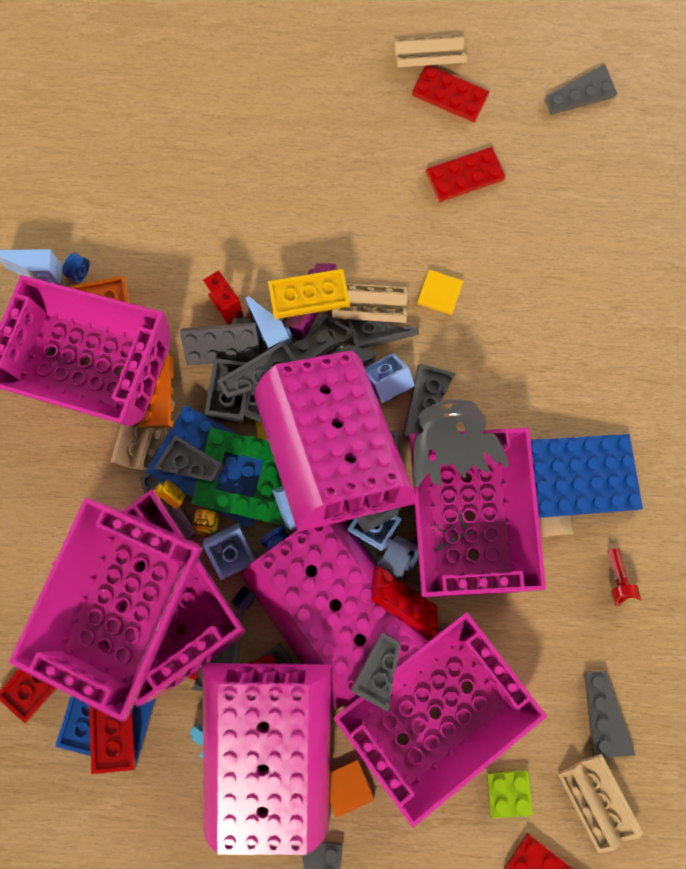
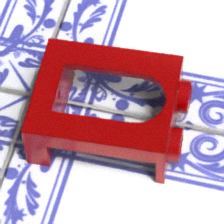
[203,270,244,325]

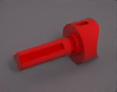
[607,548,642,606]

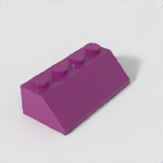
[282,263,337,340]

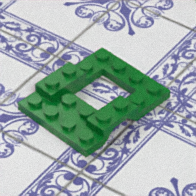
[191,428,286,527]

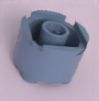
[377,535,419,582]

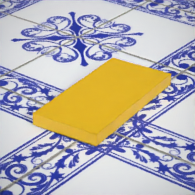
[268,269,350,319]

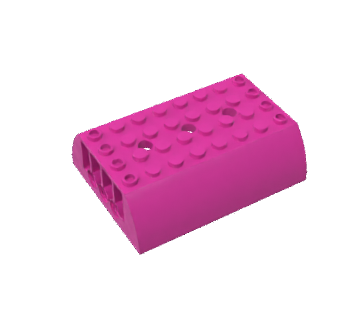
[0,275,170,426]
[254,351,416,532]
[409,428,546,598]
[51,490,245,706]
[8,497,203,721]
[241,521,429,710]
[333,612,548,828]
[203,663,331,854]

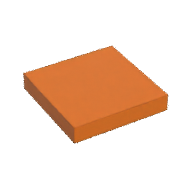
[329,759,374,818]

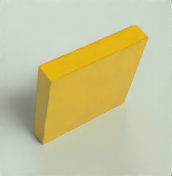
[417,269,463,316]

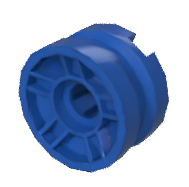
[62,253,90,283]
[260,526,289,552]

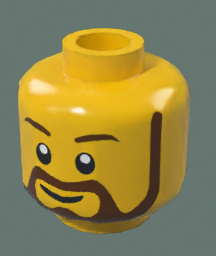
[192,508,220,536]

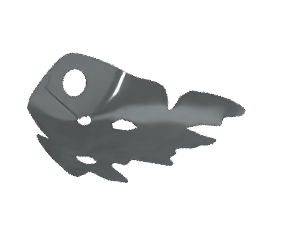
[413,399,509,487]

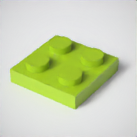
[486,770,533,818]

